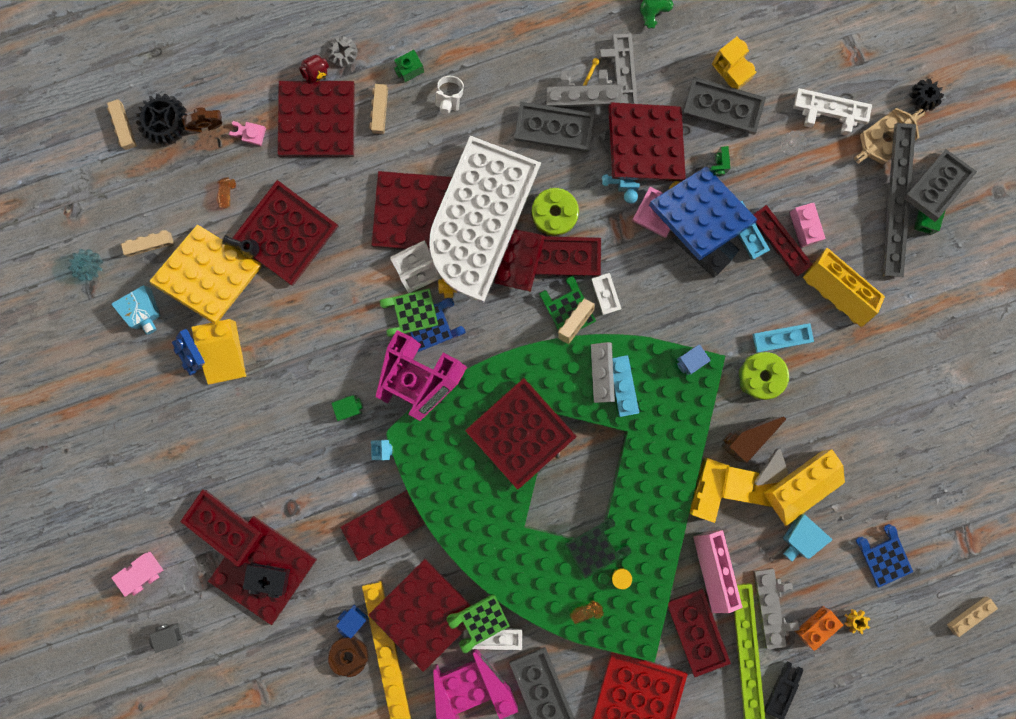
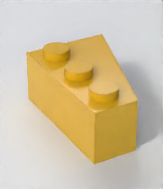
[689,458,729,523]

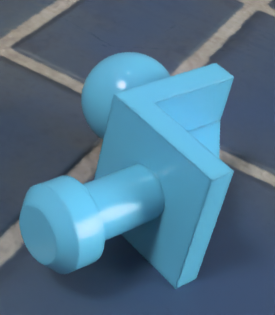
[602,174,640,204]

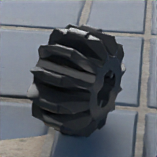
[909,78,944,112]

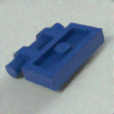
[172,329,205,376]

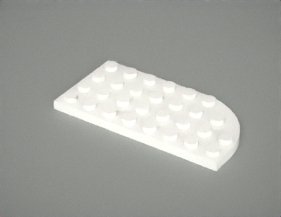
[429,136,541,303]

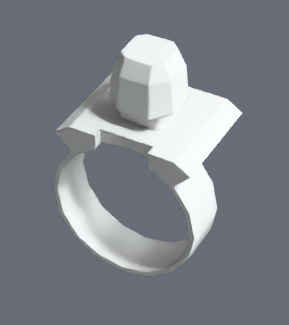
[435,76,464,115]

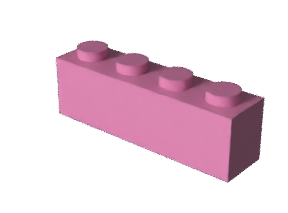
[693,530,743,613]

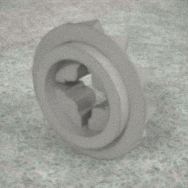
[327,36,357,67]

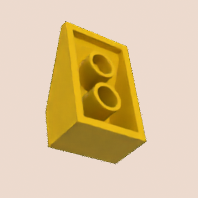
[191,319,246,385]

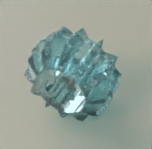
[68,249,103,281]

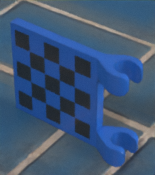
[410,298,466,352]
[856,524,913,588]

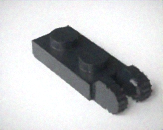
[764,661,803,719]

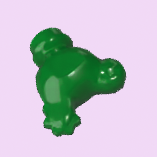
[640,0,674,29]

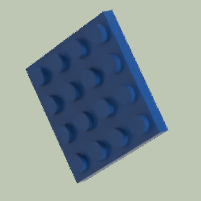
[649,166,757,260]

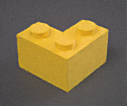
[712,36,757,89]

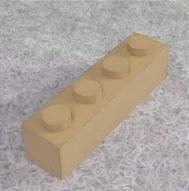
[370,84,388,134]
[107,99,137,150]
[121,230,174,257]
[558,299,595,344]
[947,597,998,637]

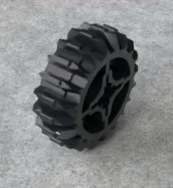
[136,93,187,145]

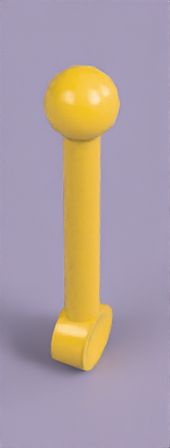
[583,58,600,86]

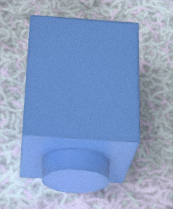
[677,344,711,375]

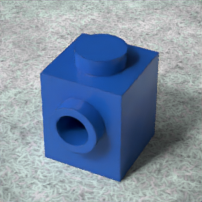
[336,605,369,639]

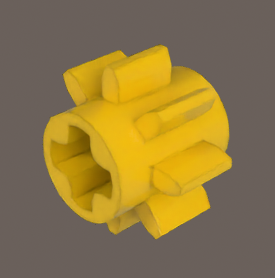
[438,279,458,298]
[844,609,870,634]

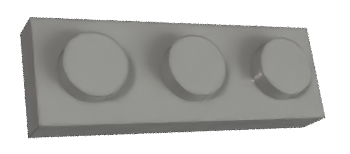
[591,342,615,403]

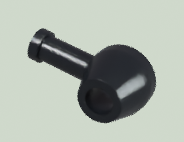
[222,235,260,258]

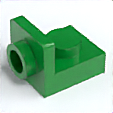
[709,146,731,177]

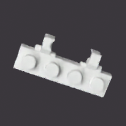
[793,88,872,136]

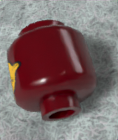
[299,54,329,83]

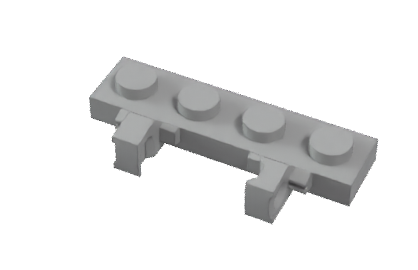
[599,33,638,104]
[546,70,623,107]
[753,568,800,650]

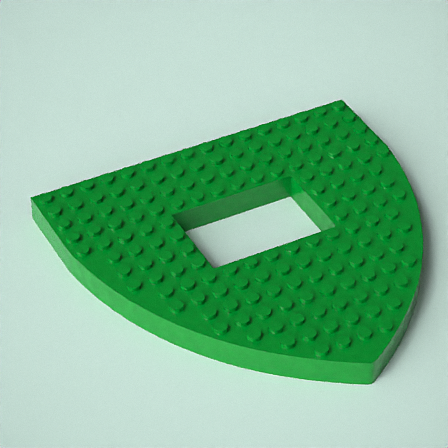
[387,334,726,662]

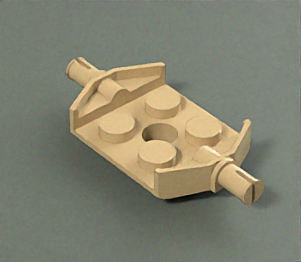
[854,108,925,164]

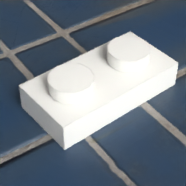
[591,273,621,315]

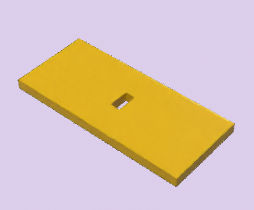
[722,466,778,507]

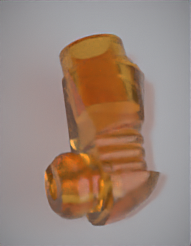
[216,177,236,208]
[569,601,604,624]

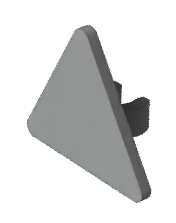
[754,448,789,485]

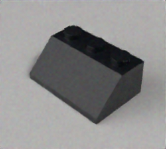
[672,236,740,278]

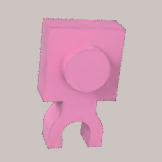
[229,121,266,146]

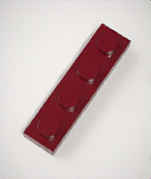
[753,205,813,277]

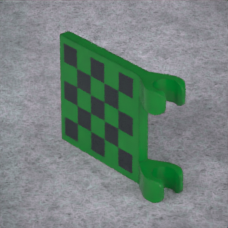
[539,276,596,330]

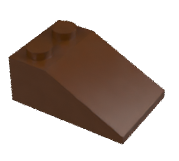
[721,416,786,463]

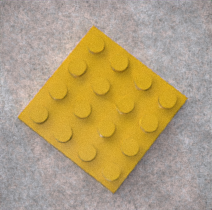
[150,225,262,325]

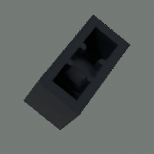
[243,563,290,598]

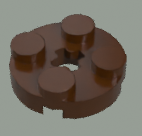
[182,107,222,133]
[328,636,368,677]

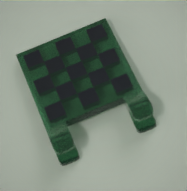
[565,517,631,579]

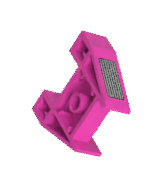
[376,330,467,421]
[433,649,518,719]

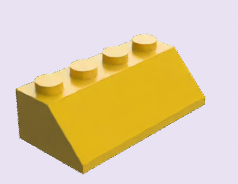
[803,248,885,327]
[763,449,845,526]

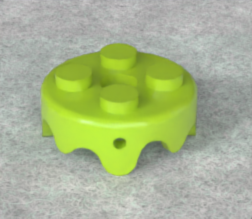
[531,188,579,237]
[739,352,789,400]

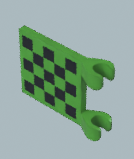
[380,288,439,338]
[446,594,510,653]

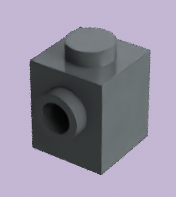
[149,623,184,653]

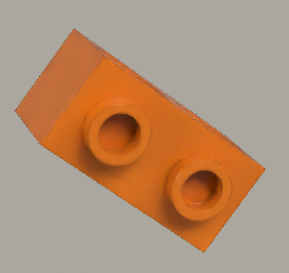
[794,606,844,651]

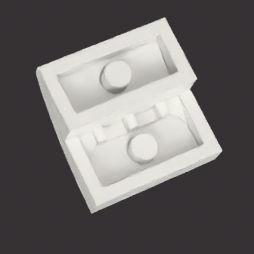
[390,240,441,293]

